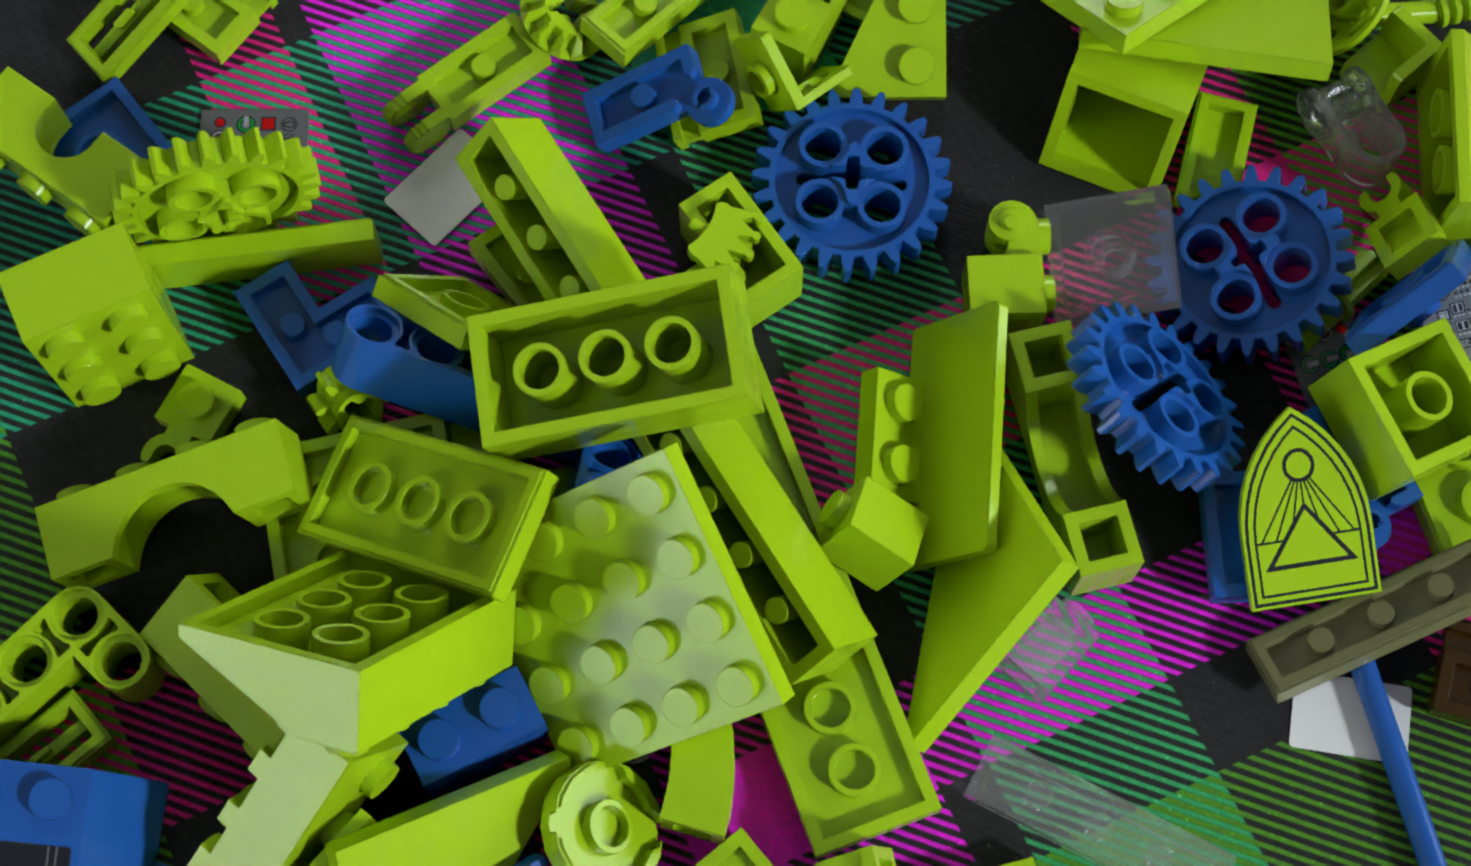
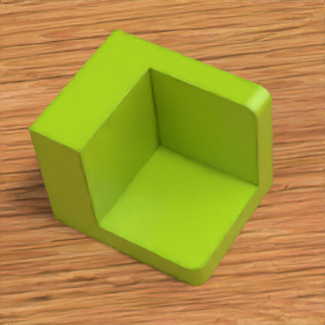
[1339,5,1442,114]

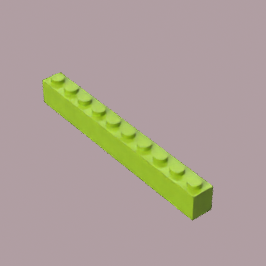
[455,117,878,685]

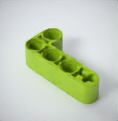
[0,585,166,747]

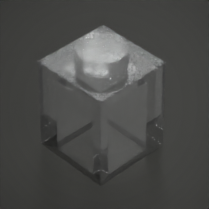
[997,596,1100,706]

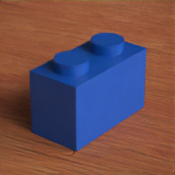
[398,665,550,799]

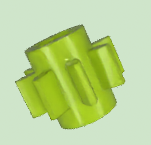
[307,365,389,435]

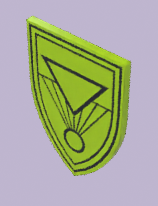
[1238,406,1382,612]

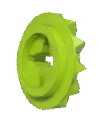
[519,0,600,61]

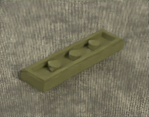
[1246,539,1471,704]

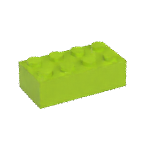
[466,263,765,461]

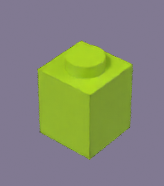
[818,475,929,592]

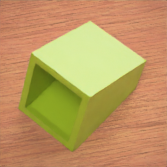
[1038,48,1208,206]

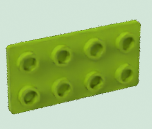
[854,301,1008,572]

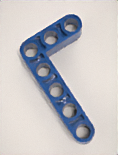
[331,304,643,492]

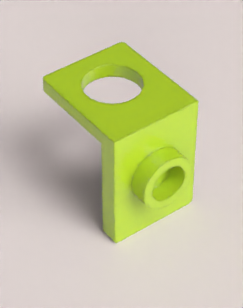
[733,31,853,111]

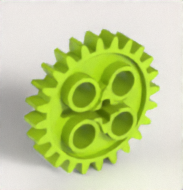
[109,127,322,243]

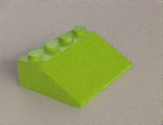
[178,550,516,757]

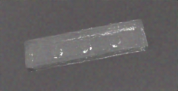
[963,734,1237,866]

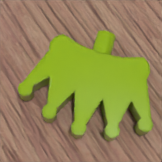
[687,202,763,275]

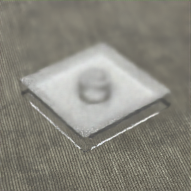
[1044,184,1182,325]

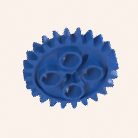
[752,88,952,283]
[1146,165,1356,365]
[1066,302,1245,492]

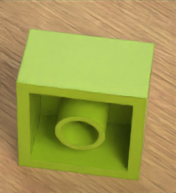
[1307,317,1471,502]

